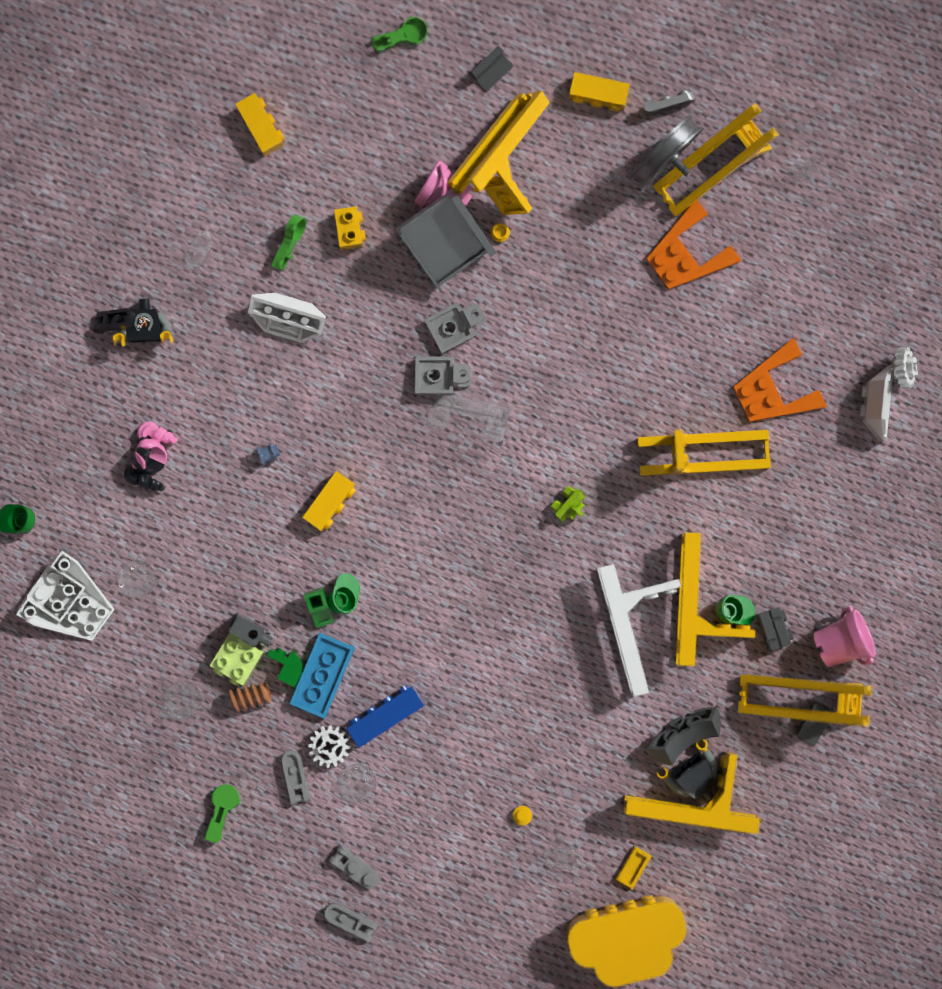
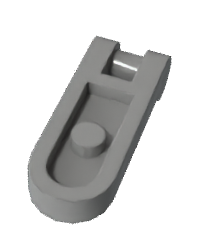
[642,90,695,116]
[282,750,311,806]
[328,844,379,889]
[325,903,379,942]

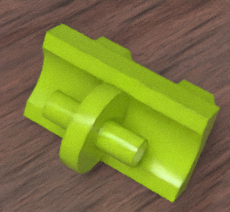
[551,486,585,523]

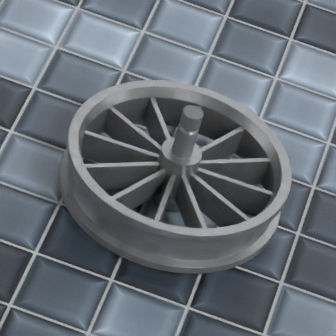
[629,114,704,189]

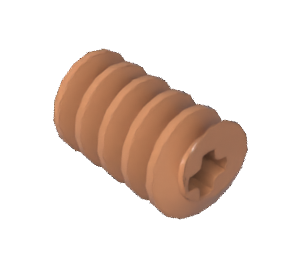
[229,680,272,712]

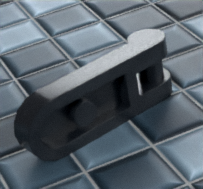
[92,308,136,334]

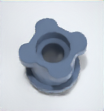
[256,443,280,466]

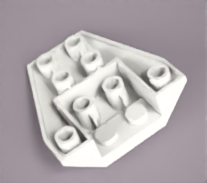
[16,550,114,641]

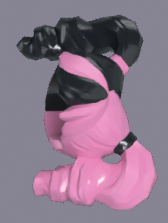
[124,421,178,492]

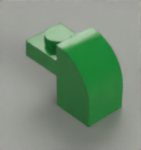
[304,587,335,628]
[267,647,303,687]

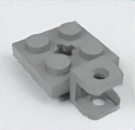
[425,302,485,354]
[415,357,471,395]

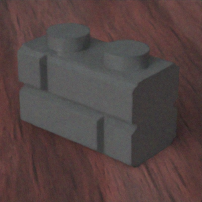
[755,607,793,651]

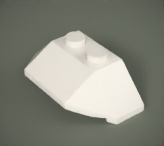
[248,293,326,343]
[860,364,894,442]

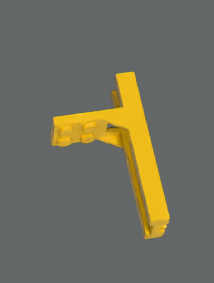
[447,91,550,215]
[653,104,779,216]
[637,430,771,476]
[675,532,755,666]
[738,674,872,726]
[623,751,760,834]

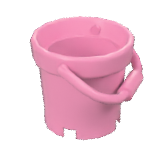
[414,160,474,211]
[814,606,876,667]

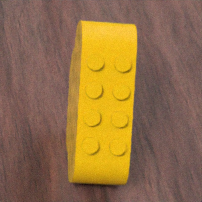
[567,895,686,987]

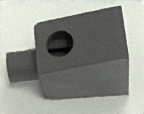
[228,612,273,648]

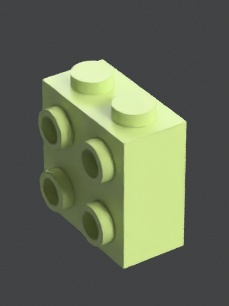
[210,633,265,687]

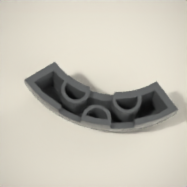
[647,707,721,766]

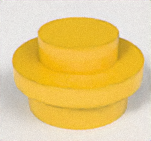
[491,223,510,242]
[513,806,532,825]

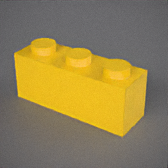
[569,72,630,112]
[235,93,285,157]
[302,471,356,532]

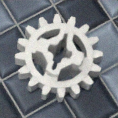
[892,347,918,389]
[308,725,351,768]

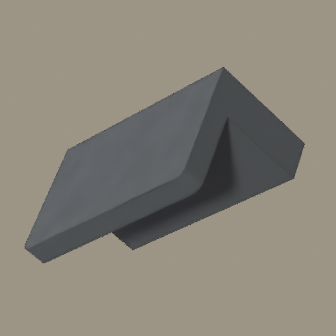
[471,46,513,92]
[794,701,831,746]

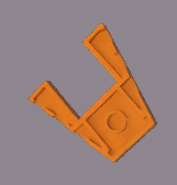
[646,201,742,290]
[733,338,827,422]

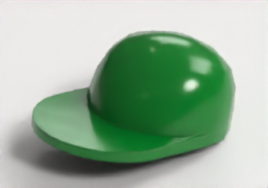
[0,504,35,534]
[327,573,360,615]
[715,595,755,625]

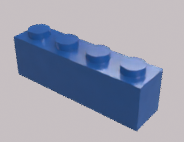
[346,685,425,748]

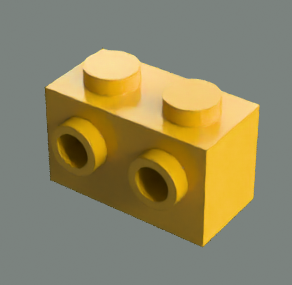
[334,206,366,250]

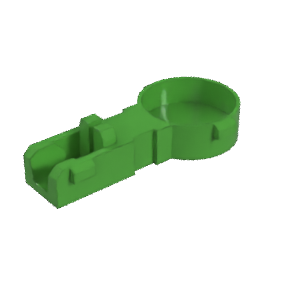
[371,16,428,53]
[271,214,306,270]
[205,785,241,843]

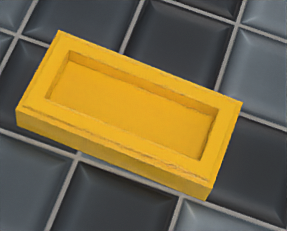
[615,846,652,890]

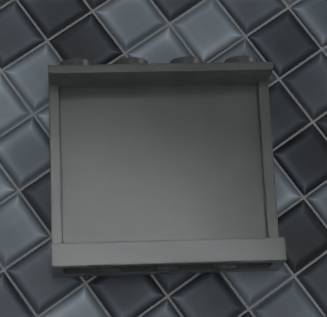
[395,188,496,292]

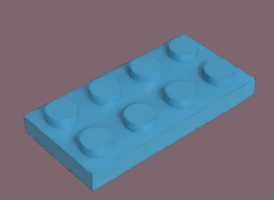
[290,633,356,719]

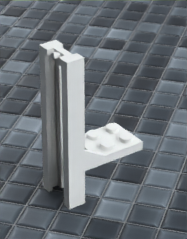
[597,564,681,697]

